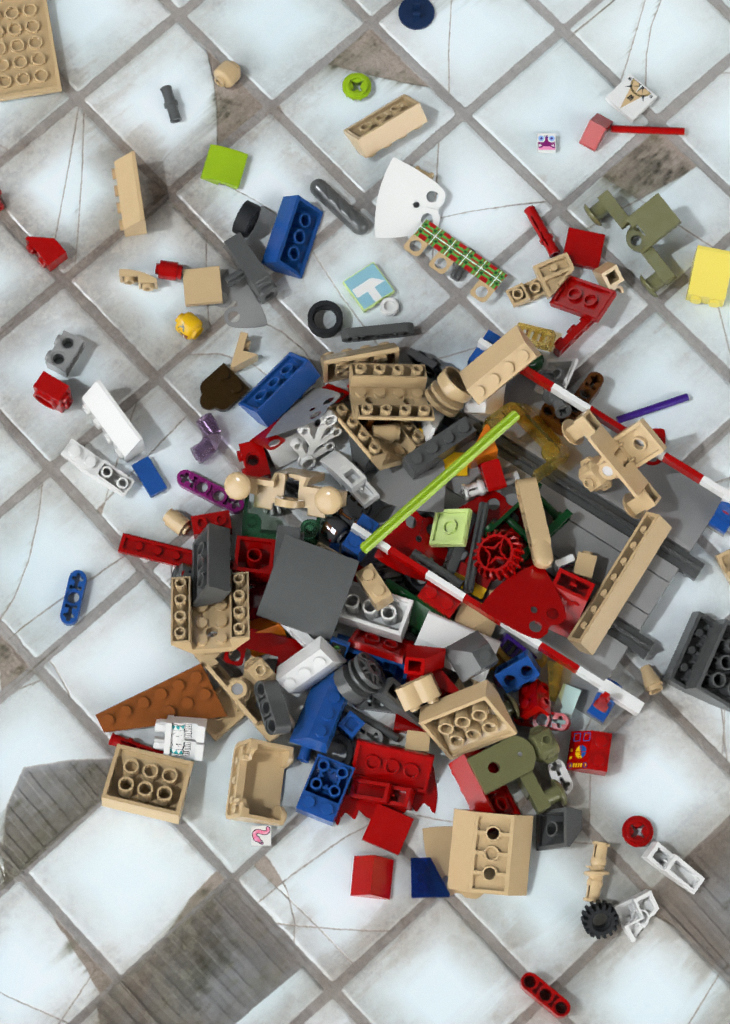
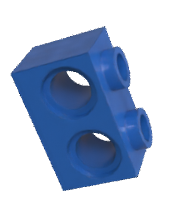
[494,649,540,693]

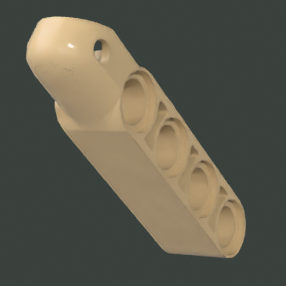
[515,477,554,569]

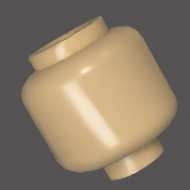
[214,60,241,88]

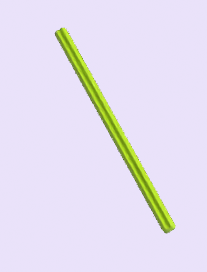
[360,410,520,554]

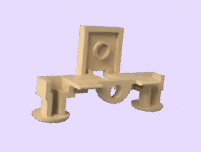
[224,467,348,519]

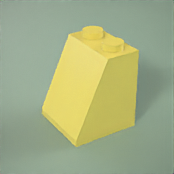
[686,245,730,308]

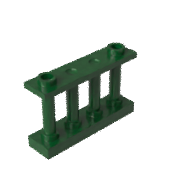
[484,482,573,570]

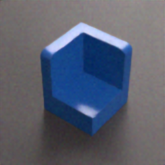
[337,711,365,742]

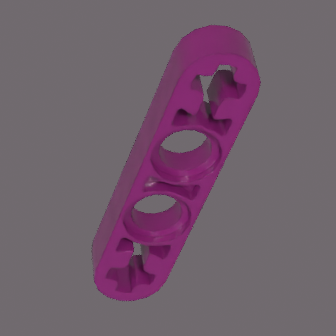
[177,470,244,515]

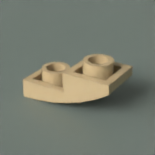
[119,269,158,291]
[505,278,546,308]

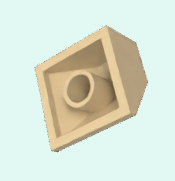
[454,601,496,637]

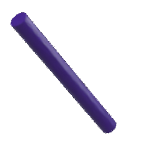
[616,393,689,423]

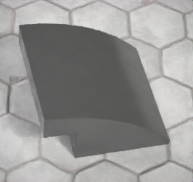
[256,535,359,642]
[662,611,730,712]

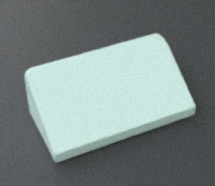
[551,683,582,725]

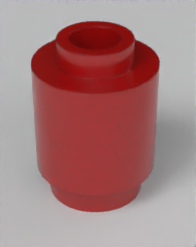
[155,260,183,281]

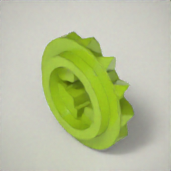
[342,73,371,101]

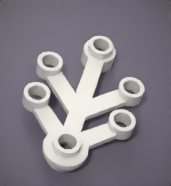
[290,409,342,470]

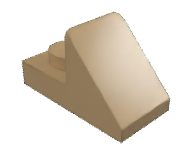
[231,332,258,373]

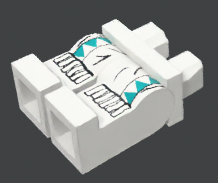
[153,715,207,761]

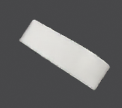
[547,759,573,795]

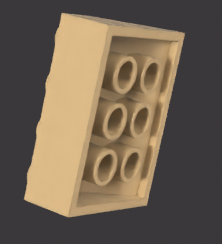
[320,342,400,383]
[419,680,517,760]
[101,744,194,824]

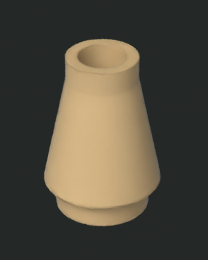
[372,423,400,442]
[640,664,663,695]

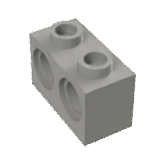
[45,330,85,378]

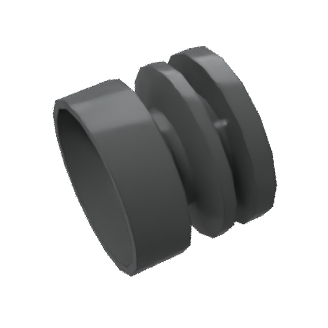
[333,652,386,705]

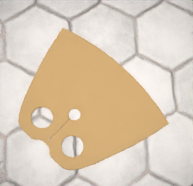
[422,826,498,899]

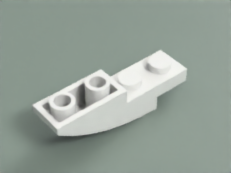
[60,439,135,497]
[319,450,380,509]

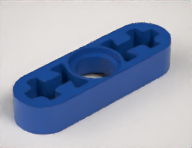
[60,570,87,626]

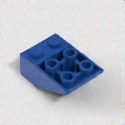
[296,753,355,827]

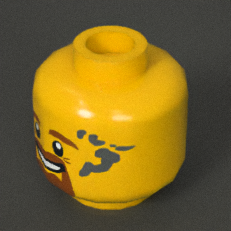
[175,312,203,340]

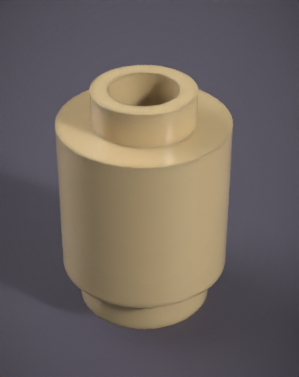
[162,508,192,536]

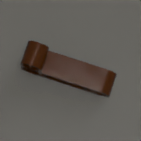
[538,372,604,436]

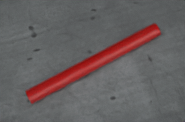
[611,125,685,135]

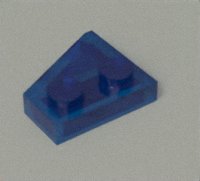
[411,857,450,899]

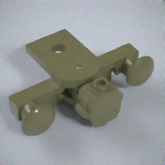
[466,693,567,815]

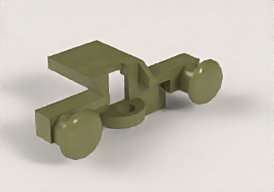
[584,190,682,297]

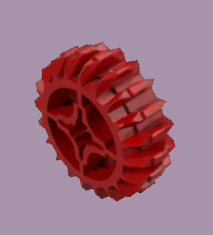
[472,529,525,582]

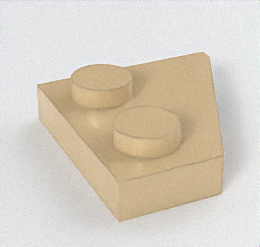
[532,252,575,300]

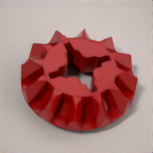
[622,816,653,847]

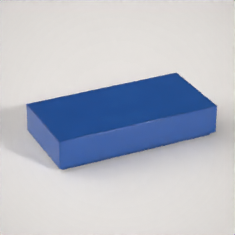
[132,456,167,498]

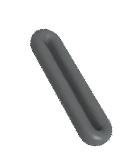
[310,179,369,235]

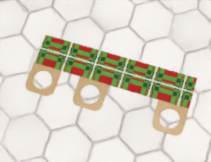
[404,219,507,302]

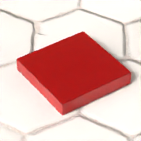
[564,227,605,270]
[362,803,414,856]

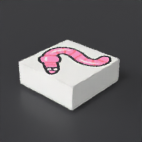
[251,826,271,847]

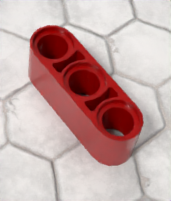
[520,972,571,1019]

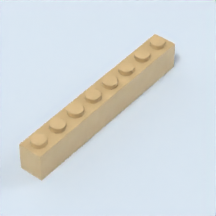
[567,511,672,655]

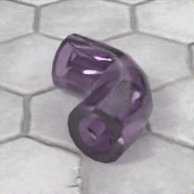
[190,413,221,464]

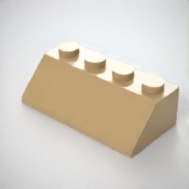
[343,94,427,158]
[111,151,147,237]
[459,324,542,405]

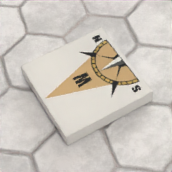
[605,74,657,123]

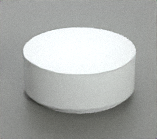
[380,297,399,317]

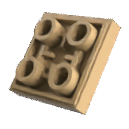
[182,266,223,307]

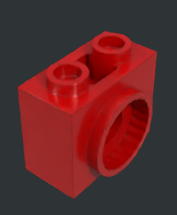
[33,371,73,413]

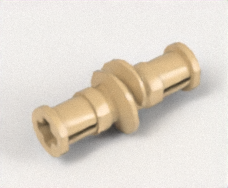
[583,841,610,903]

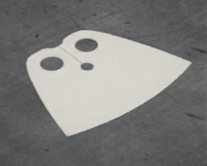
[375,157,445,238]

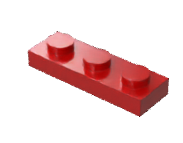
[553,317,595,358]

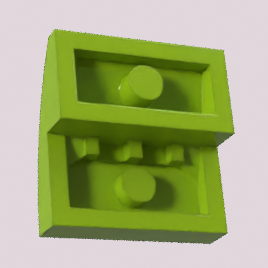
[200,144,248,189]

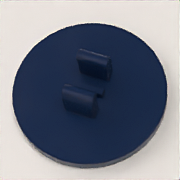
[398,0,435,30]

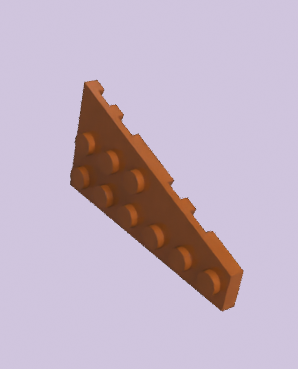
[96,663,227,733]

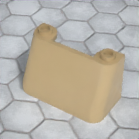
[225,738,294,826]

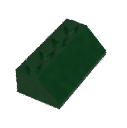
[385,578,453,637]

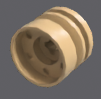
[425,366,472,417]

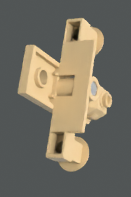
[562,409,667,519]
[193,633,295,742]

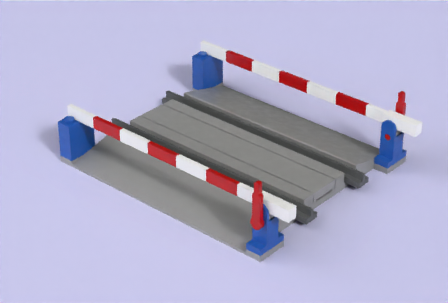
[341,330,730,725]

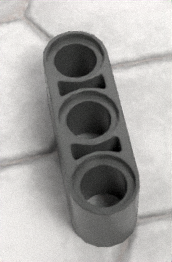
[254,680,291,735]

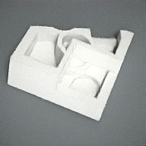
[613,889,659,942]

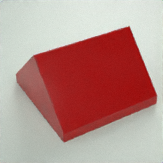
[350,855,394,900]

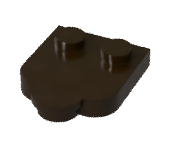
[200,363,250,412]

